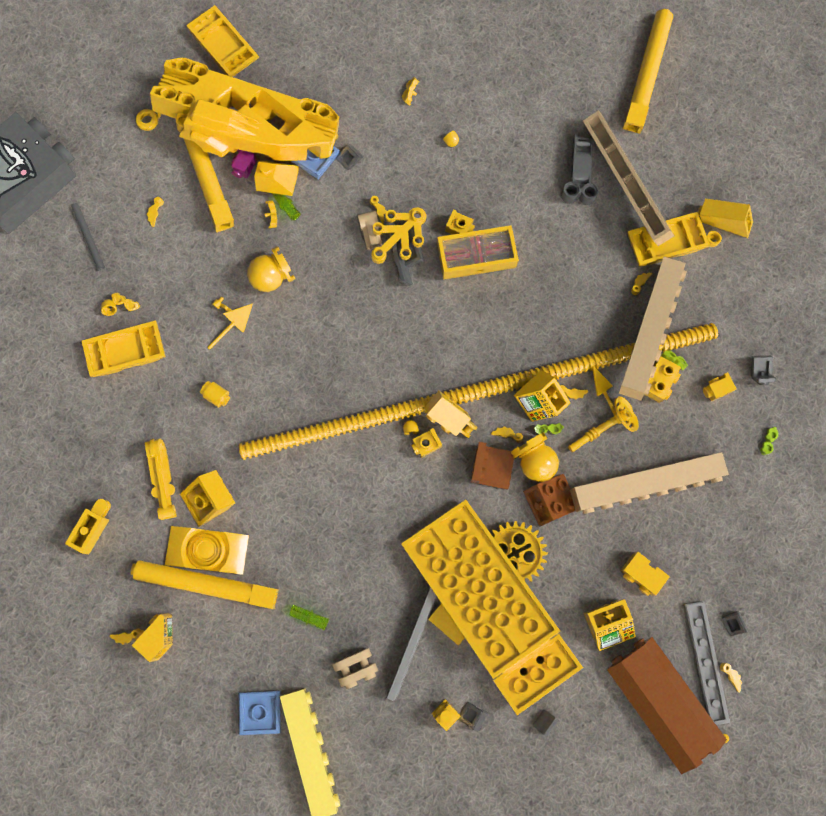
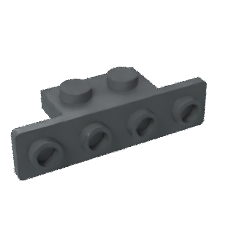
[384,213,425,286]

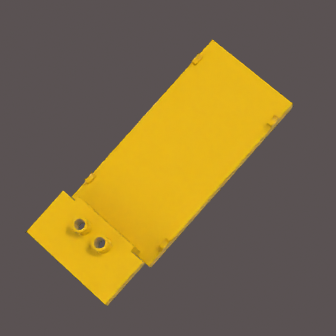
[401,500,583,715]

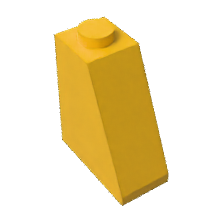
[698,198,753,238]

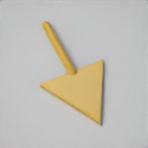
[207,303,253,349]
[592,365,619,424]

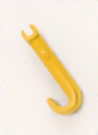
[145,439,177,520]

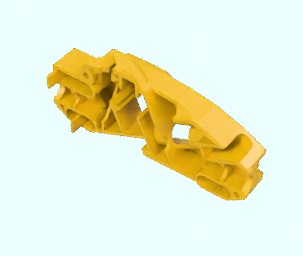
[150,57,339,161]

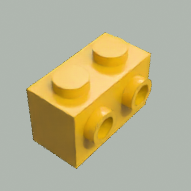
[644,356,681,403]

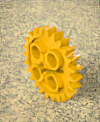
[493,521,548,582]

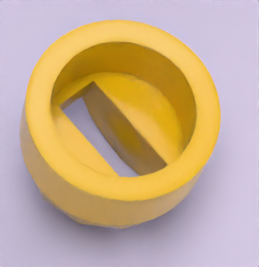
[443,131,459,147]
[707,231,722,247]
[101,299,117,316]
[403,420,419,435]

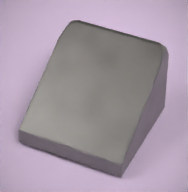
[336,144,364,171]
[458,701,488,732]
[533,710,558,737]

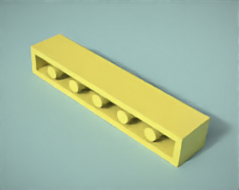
[280,688,341,816]

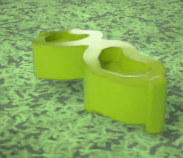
[661,350,688,371]
[533,423,564,435]
[760,427,778,455]

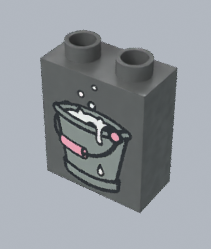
[0,112,76,234]

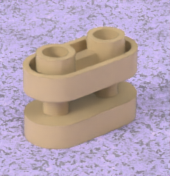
[332,648,378,689]

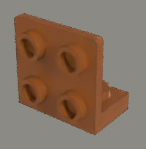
[470,442,514,490]
[523,474,576,527]

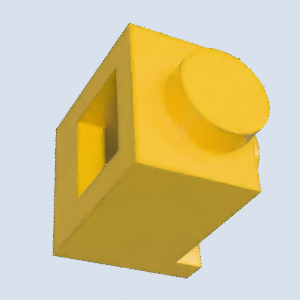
[445,209,475,234]
[703,372,737,401]
[411,428,442,458]
[431,699,461,731]

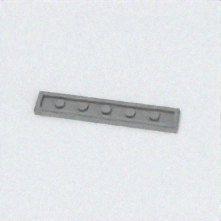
[387,587,437,701]
[684,601,730,725]

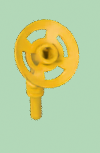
[568,396,639,452]

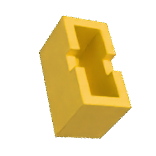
[620,552,670,596]

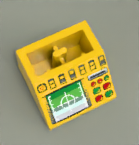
[514,370,570,422]
[583,599,636,651]
[132,613,173,662]

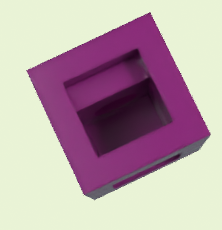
[231,149,257,178]

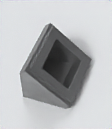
[722,611,748,636]

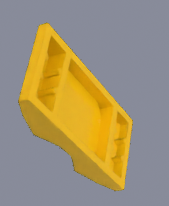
[186,5,259,77]
[627,212,710,267]
[82,320,166,377]
[165,526,249,575]

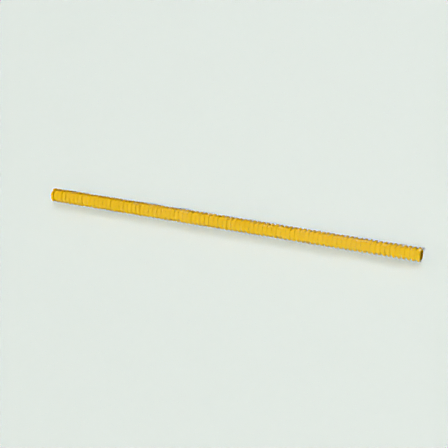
[239,323,718,460]

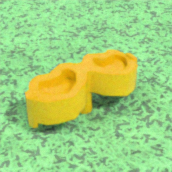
[402,77,419,106]
[265,200,277,229]
[111,292,140,311]

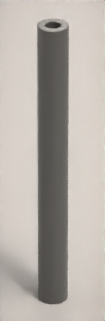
[71,203,105,271]

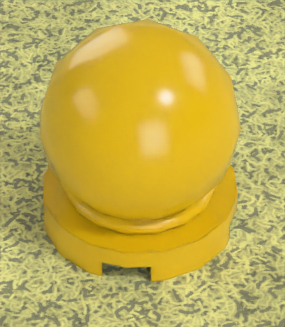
[247,246,295,292]
[511,432,559,482]

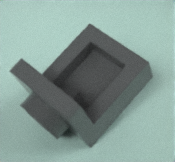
[751,355,776,385]

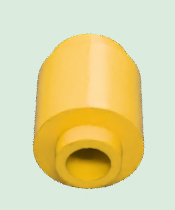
[200,381,230,408]

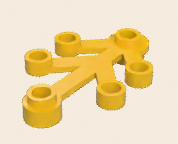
[371,207,426,264]

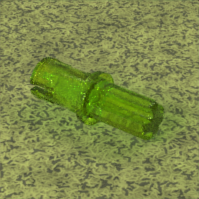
[272,193,301,221]
[289,605,329,631]

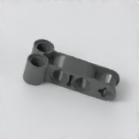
[561,134,599,205]

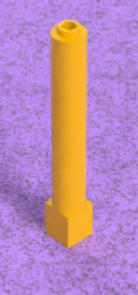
[623,9,673,134]
[183,138,234,233]
[131,560,279,609]

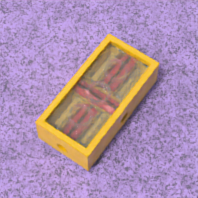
[437,225,519,280]

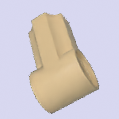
[358,211,382,250]

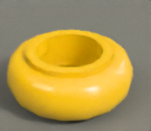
[136,109,159,131]

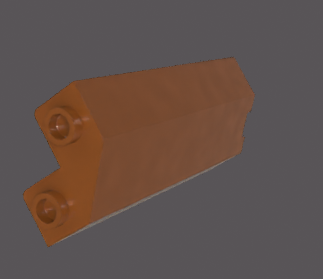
[607,637,727,774]

